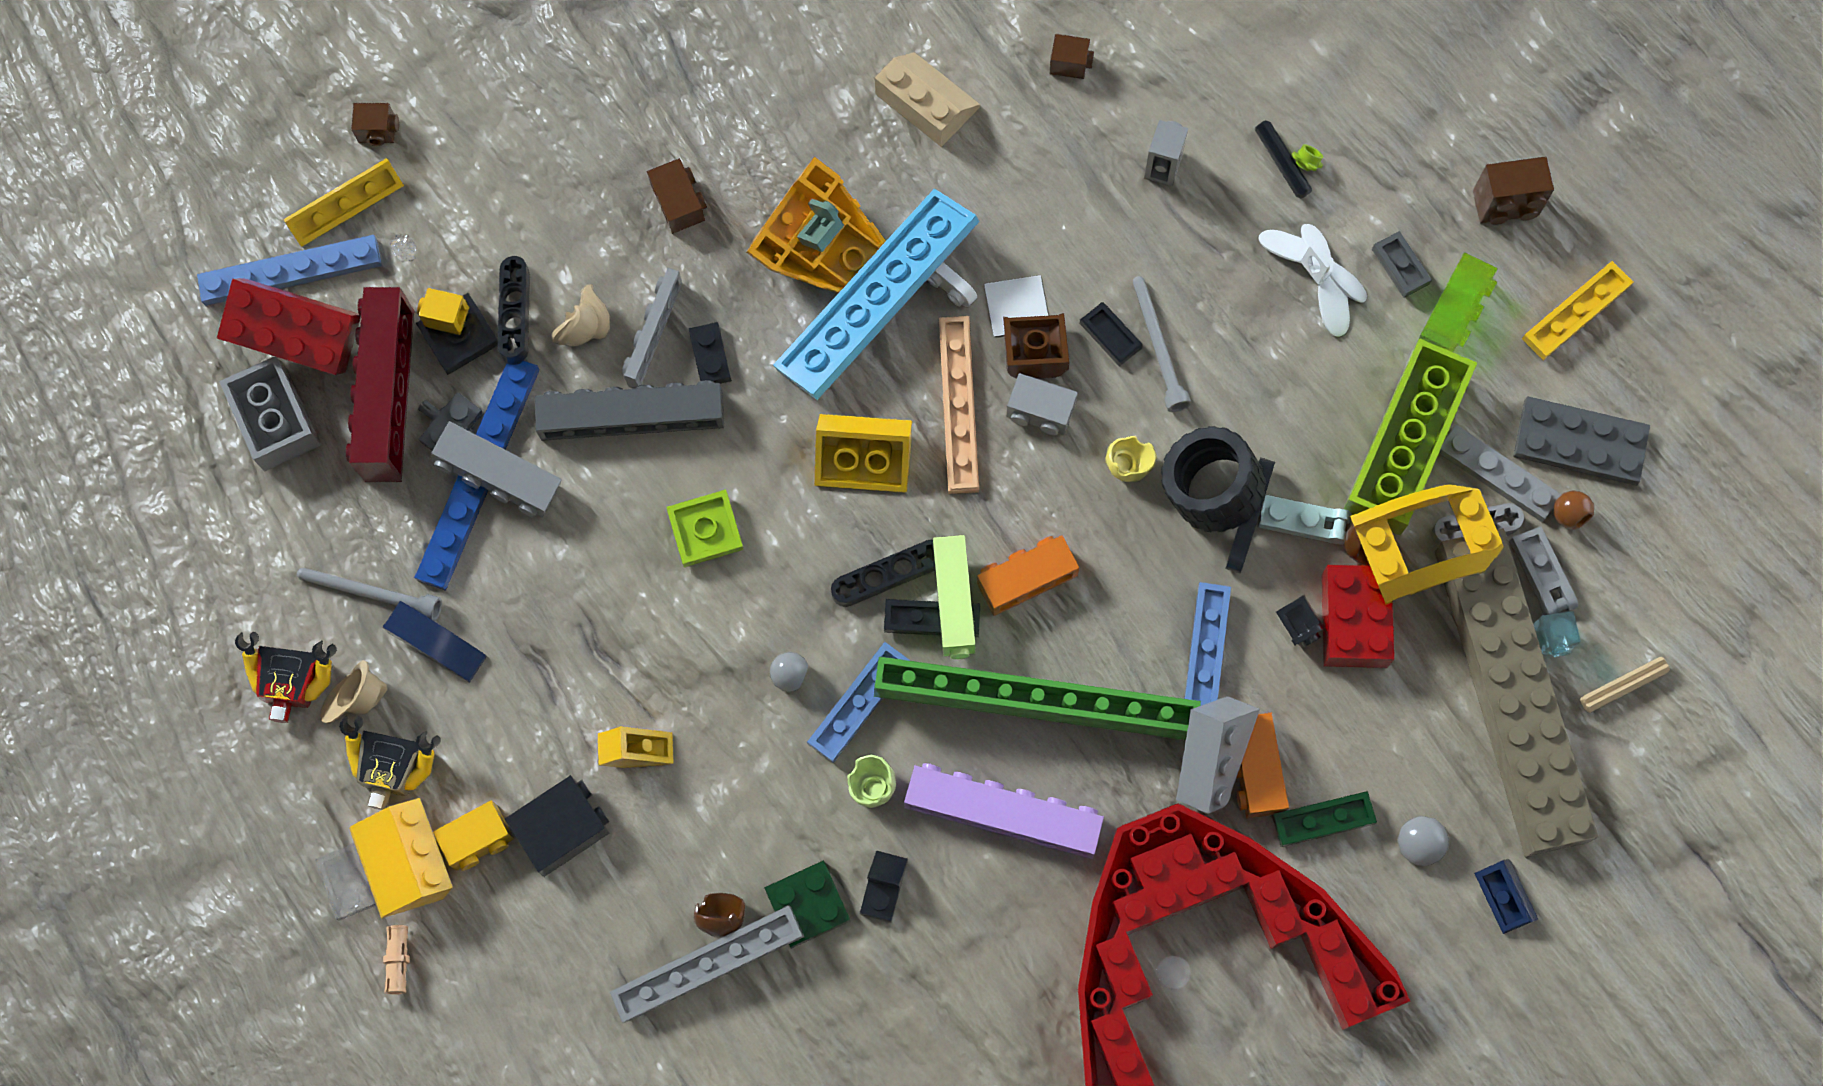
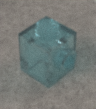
[1533,611,1581,657]

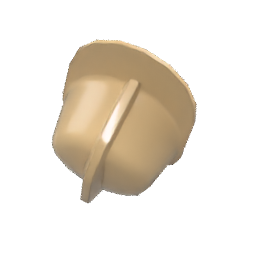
[320,660,387,724]

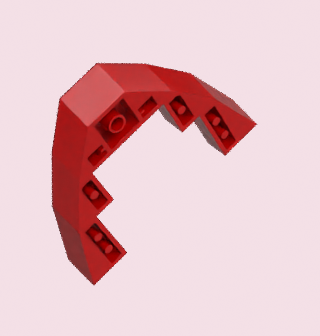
[1078,803,1410,1086]

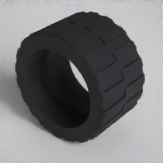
[1161,426,1266,533]

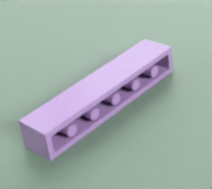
[904,763,1104,859]

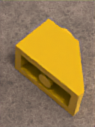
[598,726,673,768]

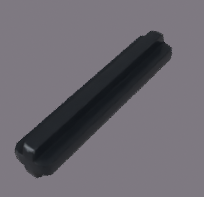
[1255,120,1312,199]

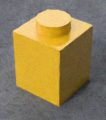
[417,288,469,335]

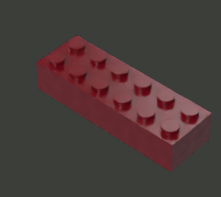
[346,287,414,482]

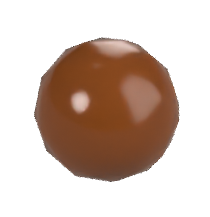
[1554,490,1594,530]

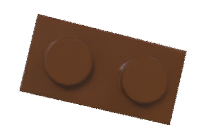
[647,158,707,234]

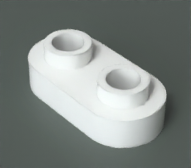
[927,262,977,307]

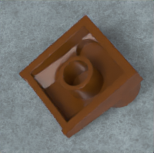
[1003,313,1070,379]

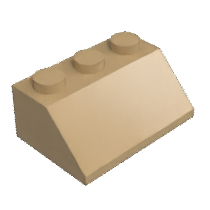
[874,52,980,147]

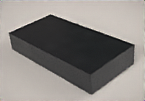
[1079,302,1143,367]

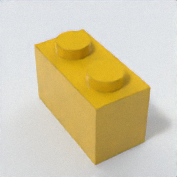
[433,800,514,871]

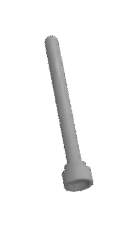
[1133,276,1191,412]
[297,568,442,621]

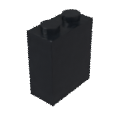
[505,775,610,877]

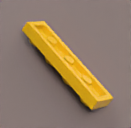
[283,158,404,247]
[1522,261,1634,361]

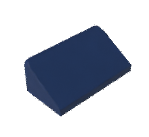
[1474,859,1538,934]

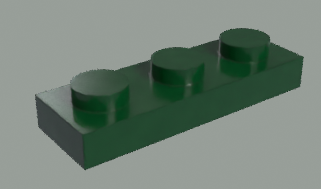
[1272,791,1377,847]

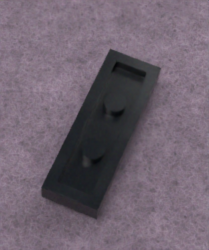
[884,599,980,637]

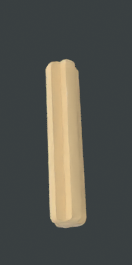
[1580,657,1670,713]

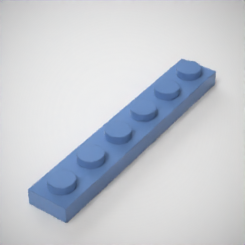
[197,235,382,306]

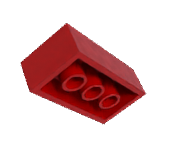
[217,278,361,375]

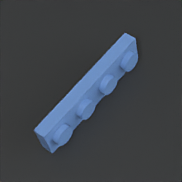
[1184,582,1231,706]
[807,642,910,763]

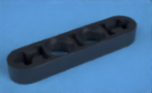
[498,256,530,365]
[1225,457,1275,574]
[831,539,935,607]

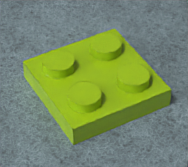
[666,489,744,567]

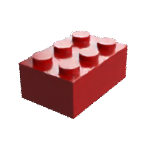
[1322,565,1395,668]

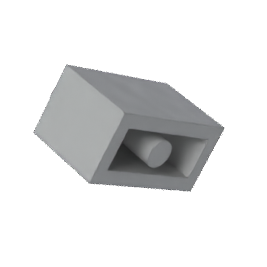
[1144,120,1188,186]
[1006,373,1078,435]

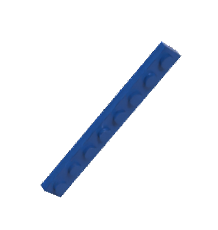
[414,361,540,591]

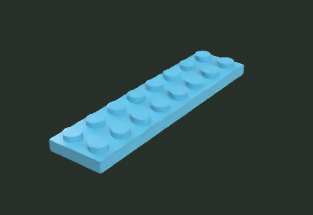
[773,189,980,400]

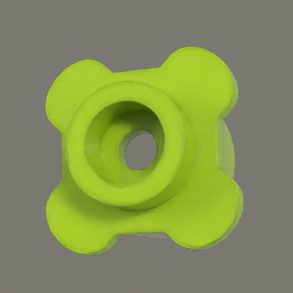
[1292,144,1323,171]

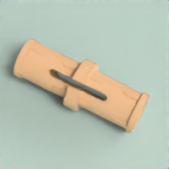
[383,925,410,995]

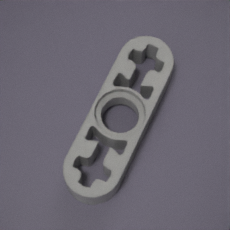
[1432,503,1524,546]

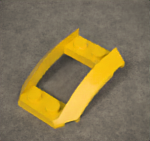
[1350,484,1504,604]

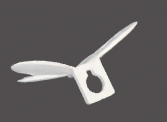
[1259,224,1367,337]

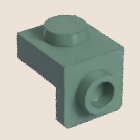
[797,199,844,252]

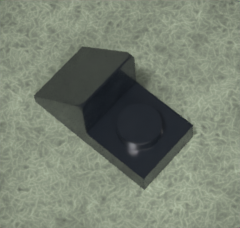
[860,851,908,923]

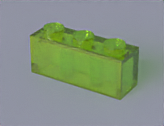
[1419,252,1498,352]

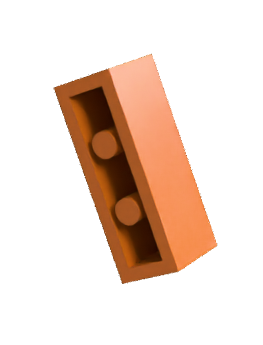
[977,535,1079,616]
[1236,712,1289,819]

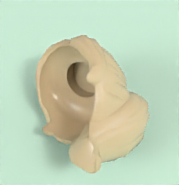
[552,284,610,346]

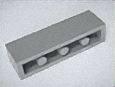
[431,421,562,518]

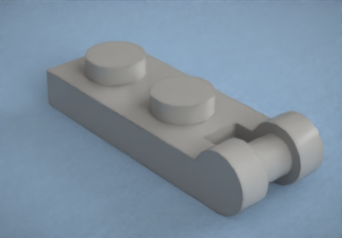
[1510,527,1578,620]

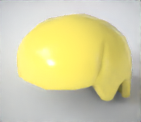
[1105,436,1157,482]

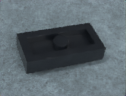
[688,322,732,384]

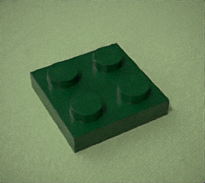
[764,860,851,949]

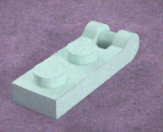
[1258,495,1352,545]

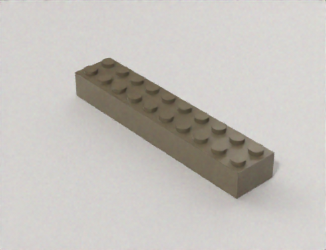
[1435,528,1598,857]

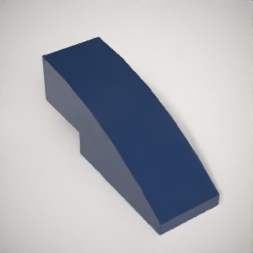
[383,601,487,683]

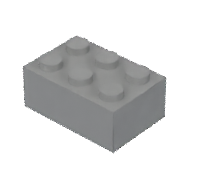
[219,356,321,472]

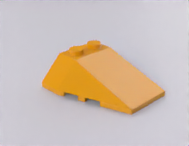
[746,157,886,293]

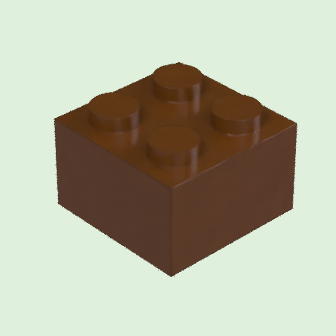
[1473,157,1554,225]

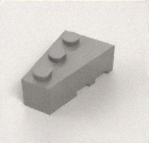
[1176,696,1260,814]

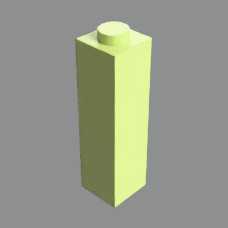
[933,535,975,659]

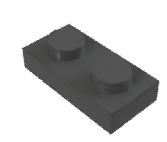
[1372,231,1432,298]

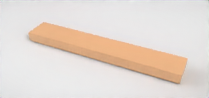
[939,316,979,494]

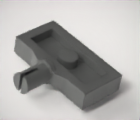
[418,392,483,451]

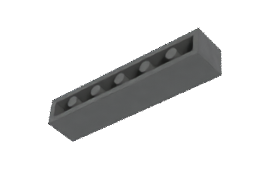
[535,380,724,441]

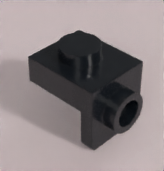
[1276,595,1324,647]

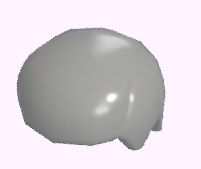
[1397,816,1449,866]

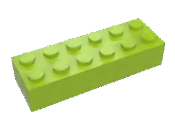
[1344,338,1477,536]

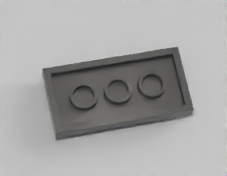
[1513,396,1650,486]

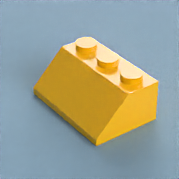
[814,414,912,492]
[349,798,453,919]

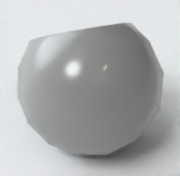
[770,652,808,692]

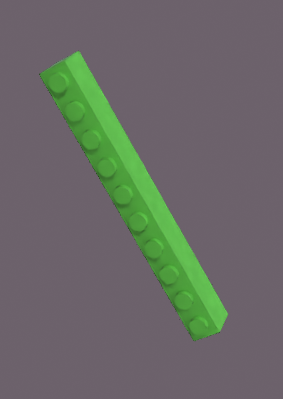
[873,657,1201,740]

